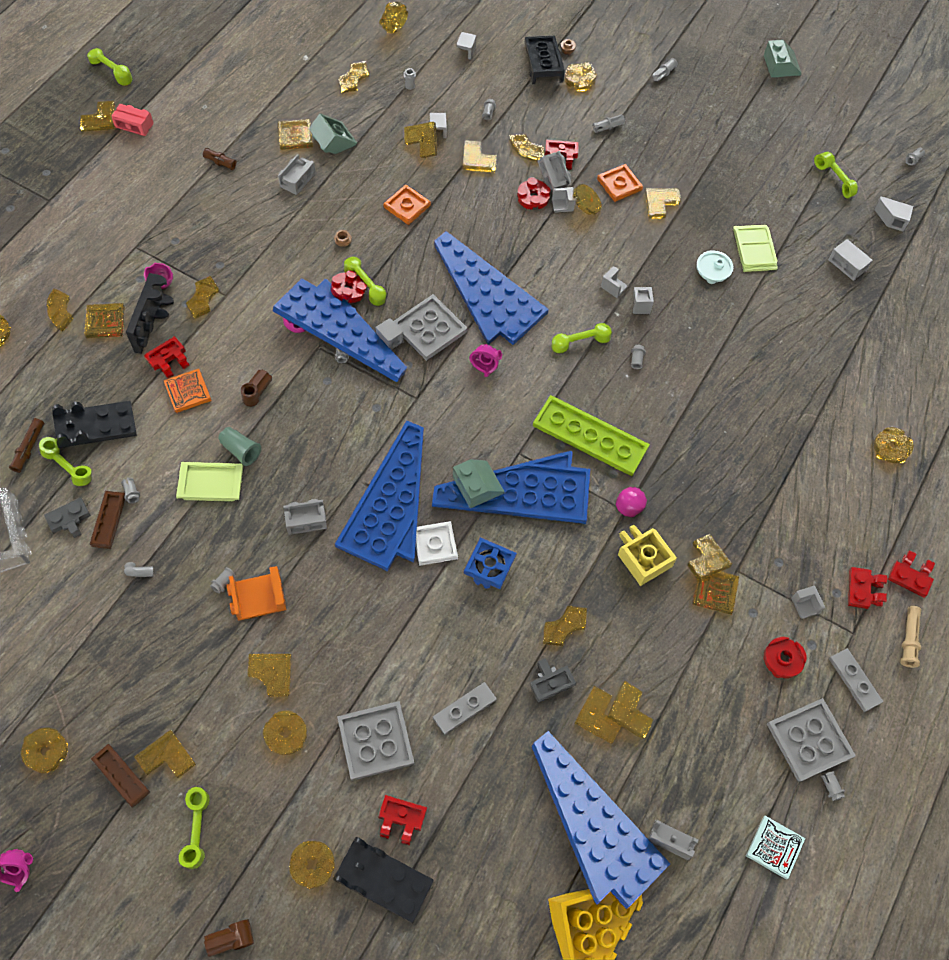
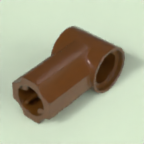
[241,369,272,407]
[204,919,254,957]

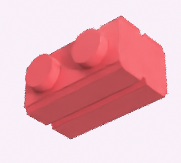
[112,104,153,136]

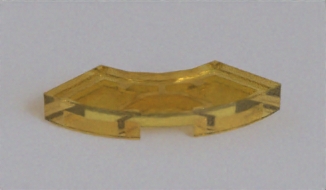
[509,134,545,162]
[46,288,74,332]

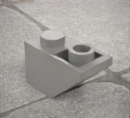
[874,196,913,231]

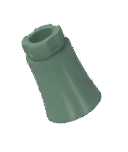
[218,427,261,466]

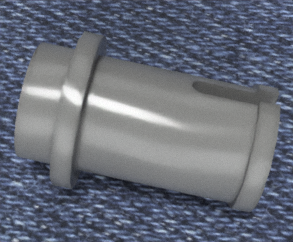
[403,68,416,90]
[482,99,496,121]
[905,147,925,165]
[631,345,646,369]
[335,348,349,363]
[121,478,140,503]
[210,567,236,594]
[821,771,845,801]

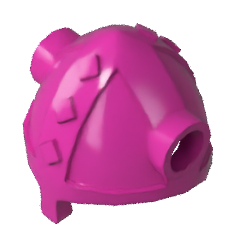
[469,344,502,377]
[0,849,33,892]

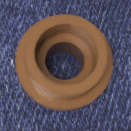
[560,39,576,54]
[334,230,352,247]

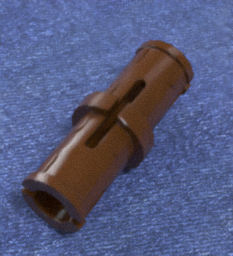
[203,148,237,170]

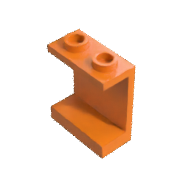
[227,566,287,621]

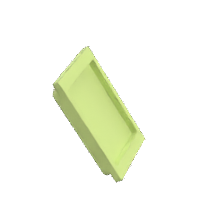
[733,225,778,272]
[176,462,243,501]

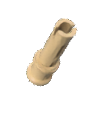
[900,606,921,668]

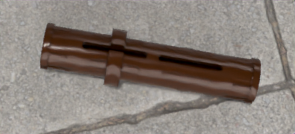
[9,418,45,473]

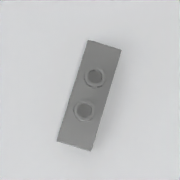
[829,648,883,713]
[433,682,497,736]

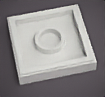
[416,521,458,566]

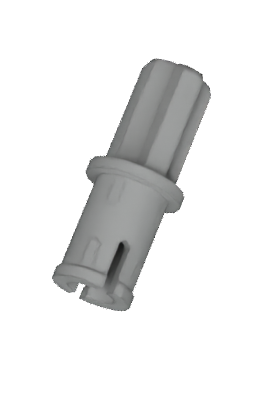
[652,58,678,81]
[593,114,625,133]

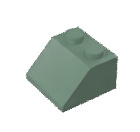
[764,40,801,78]
[309,114,357,154]
[453,459,505,509]

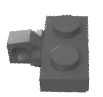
[44,497,91,538]
[529,658,576,703]

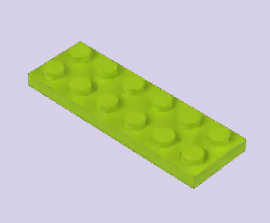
[533,395,650,476]

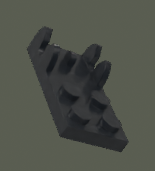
[524,35,565,84]
[126,273,174,354]
[52,400,137,448]
[333,837,434,924]

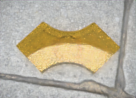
[338,61,369,93]
[186,276,219,319]
[543,606,587,646]

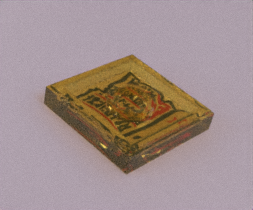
[278,119,313,150]
[84,303,125,338]
[692,566,739,615]

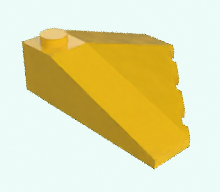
[548,889,643,960]

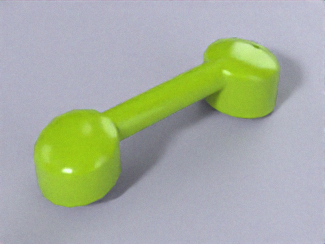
[87,48,133,86]
[814,152,858,198]
[344,257,386,306]
[551,323,612,354]
[39,437,92,486]
[179,787,210,869]

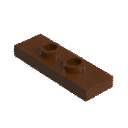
[90,491,125,549]
[91,744,150,808]

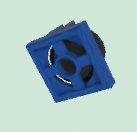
[464,537,517,589]

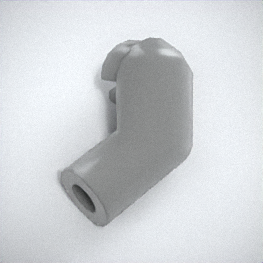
[124,562,153,577]

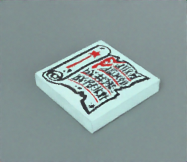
[746,816,805,879]

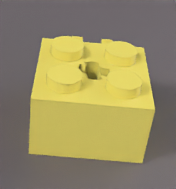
[618,525,677,586]

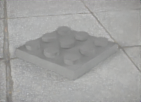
[393,294,468,361]
[767,698,856,783]
[337,701,415,781]

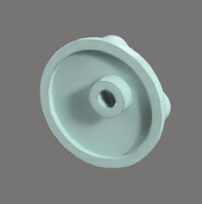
[696,251,733,284]

